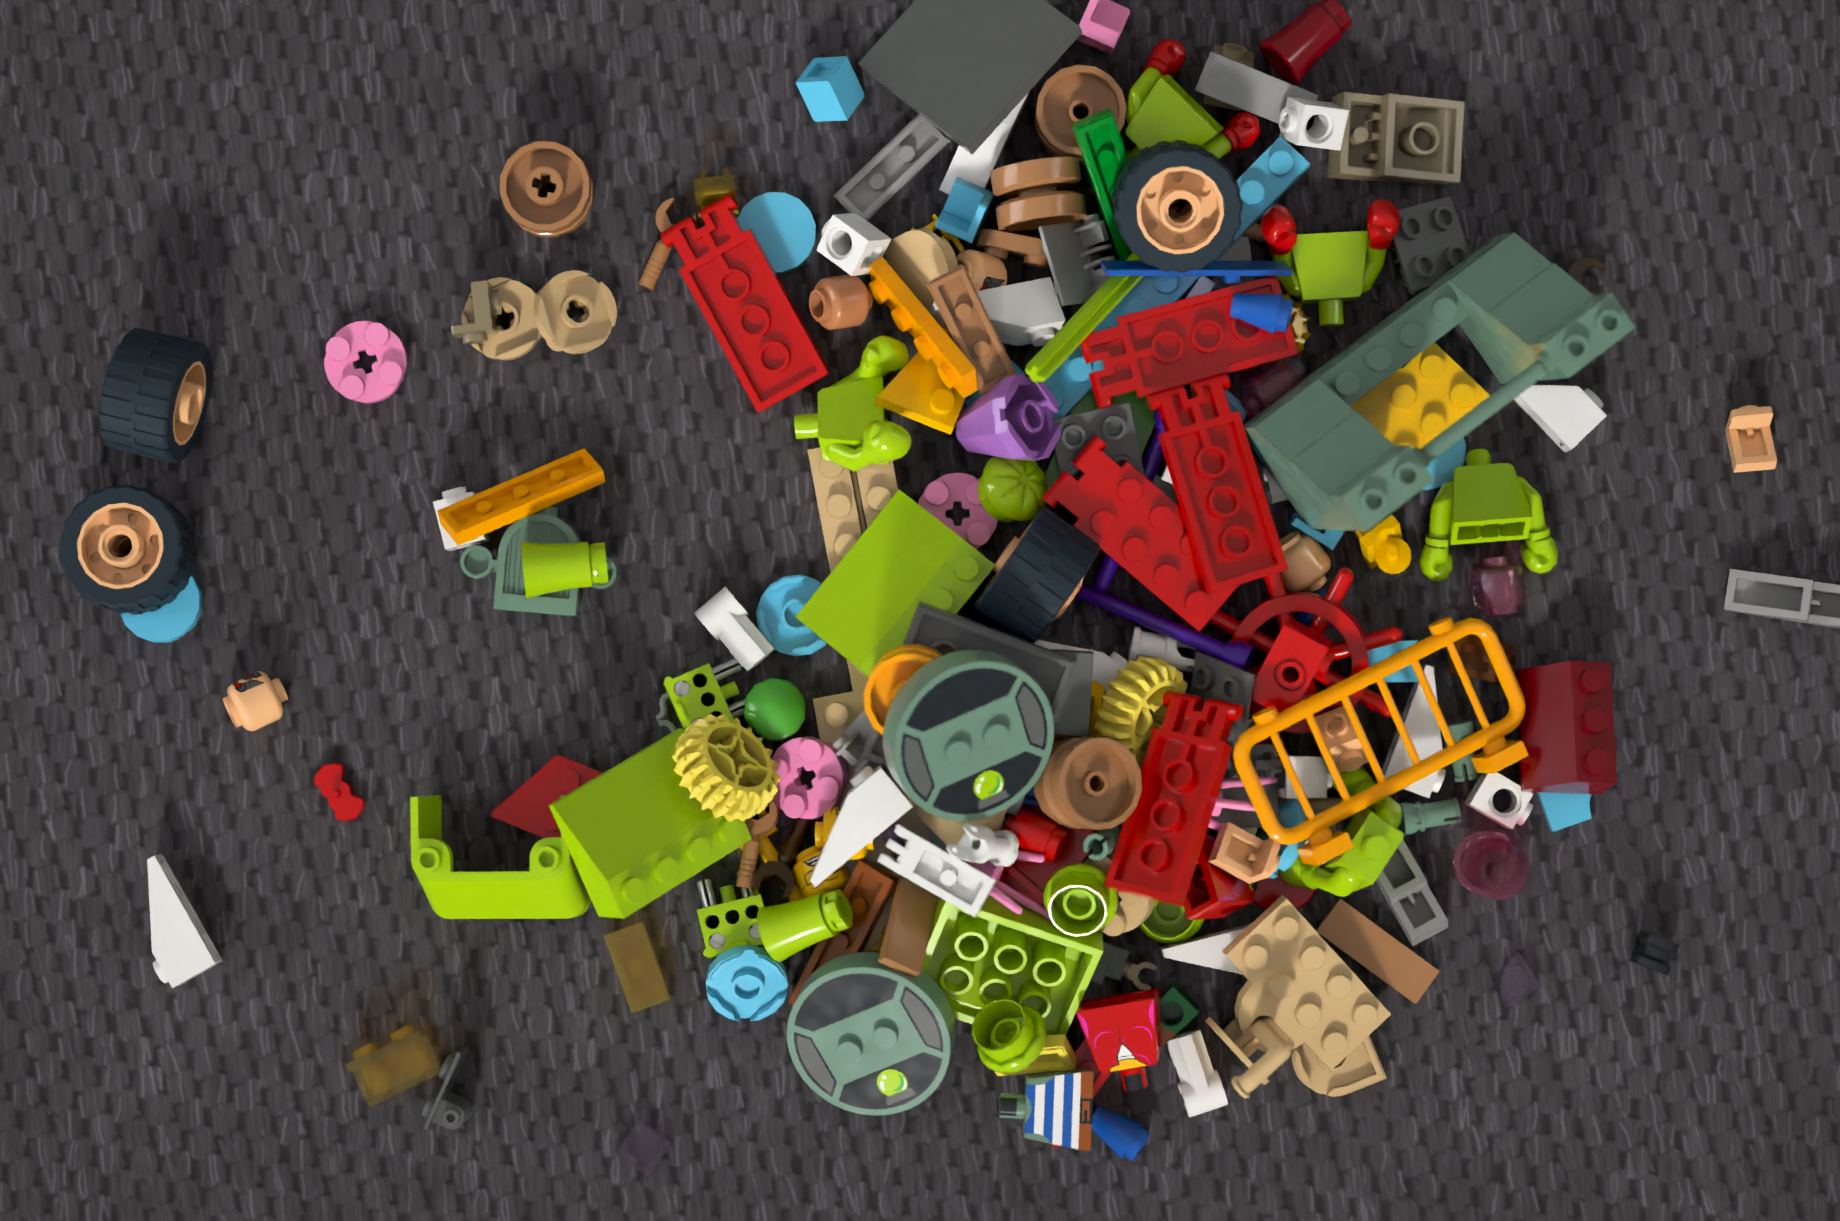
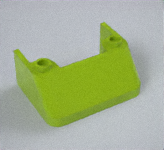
[410,795,591,919]

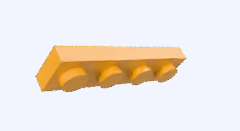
[868,256,978,399]
[438,448,605,546]

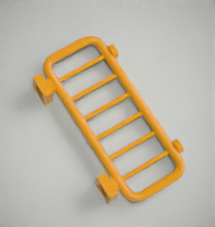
[1233,616,1529,866]

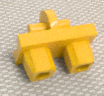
[1355,514,1412,574]

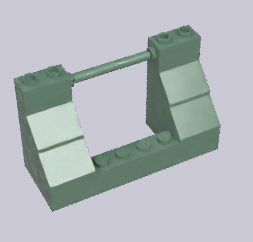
[1244,232,1636,531]

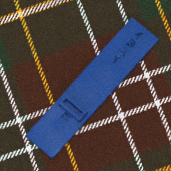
[1101,260,1292,283]

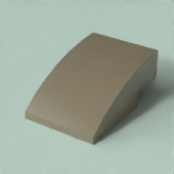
[1327,92,1465,184]

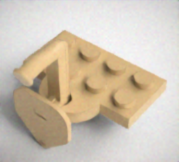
[1205,895,1391,1098]

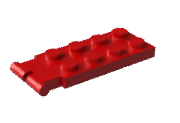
[660,193,831,413]
[1080,276,1298,409]
[1147,372,1288,594]
[1041,435,1239,632]
[1104,690,1244,907]

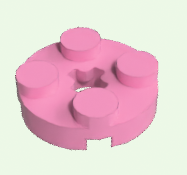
[324,321,408,404]
[918,473,998,550]
[770,736,849,819]

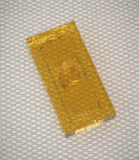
[604,921,671,1013]

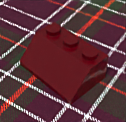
[1515,661,1617,794]

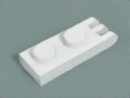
[877,824,997,917]

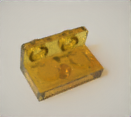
[345,1024,443,1107]

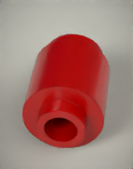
[1003,807,1068,862]

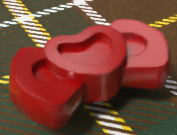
[313,763,366,822]

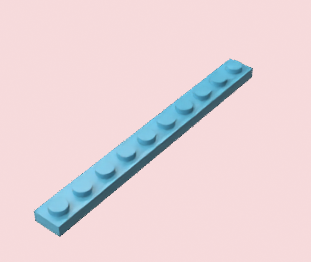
[1044,136,1310,419]

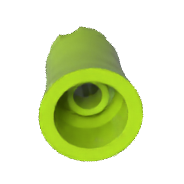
[521,541,609,599]
[757,889,853,962]

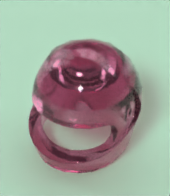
[1453,830,1530,901]

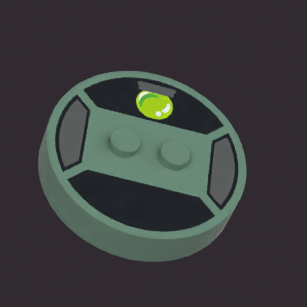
[883,650,1054,821]
[787,952,956,1116]

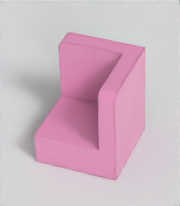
[1076,0,1130,55]

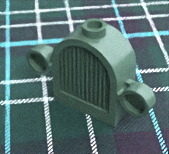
[460,506,618,617]

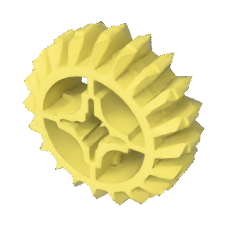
[1094,656,1188,766]
[672,714,781,822]

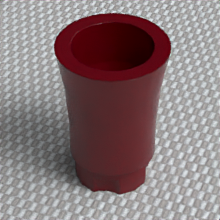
[1259,0,1352,86]

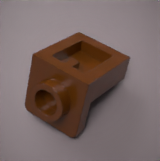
[1447,635,1516,685]

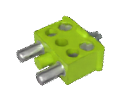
[655,658,745,732]
[697,872,765,959]

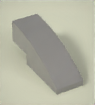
[1724,569,1840,628]
[1376,840,1448,947]

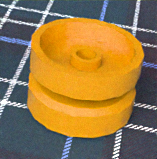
[864,644,943,735]

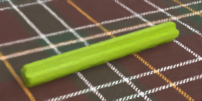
[1025,253,1144,383]

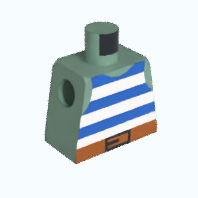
[999,1067,1094,1151]

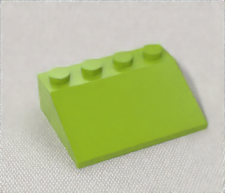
[795,490,995,677]
[549,729,752,919]
[921,895,1104,1035]

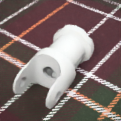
[1128,625,1197,672]
[946,823,1019,867]

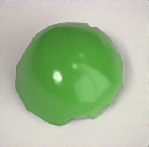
[744,677,806,741]

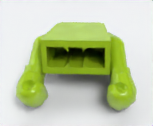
[794,335,912,471]
[1419,449,1558,582]
[1277,767,1405,897]

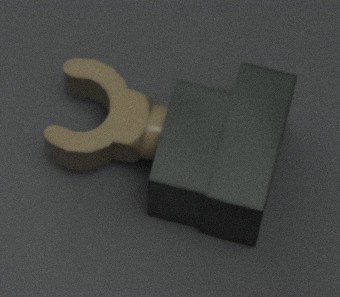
[1090,940,1157,990]

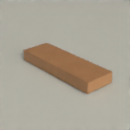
[925,264,1017,395]
[878,874,939,977]
[1315,898,1440,1004]

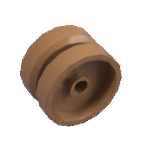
[1034,65,1126,164]
[500,141,594,238]
[990,157,1087,232]
[1034,737,1142,830]

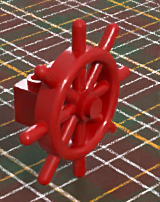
[1208,568,1403,757]

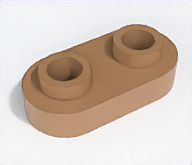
[977,229,1048,268]

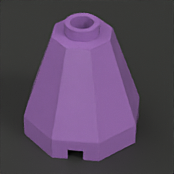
[956,374,1061,461]

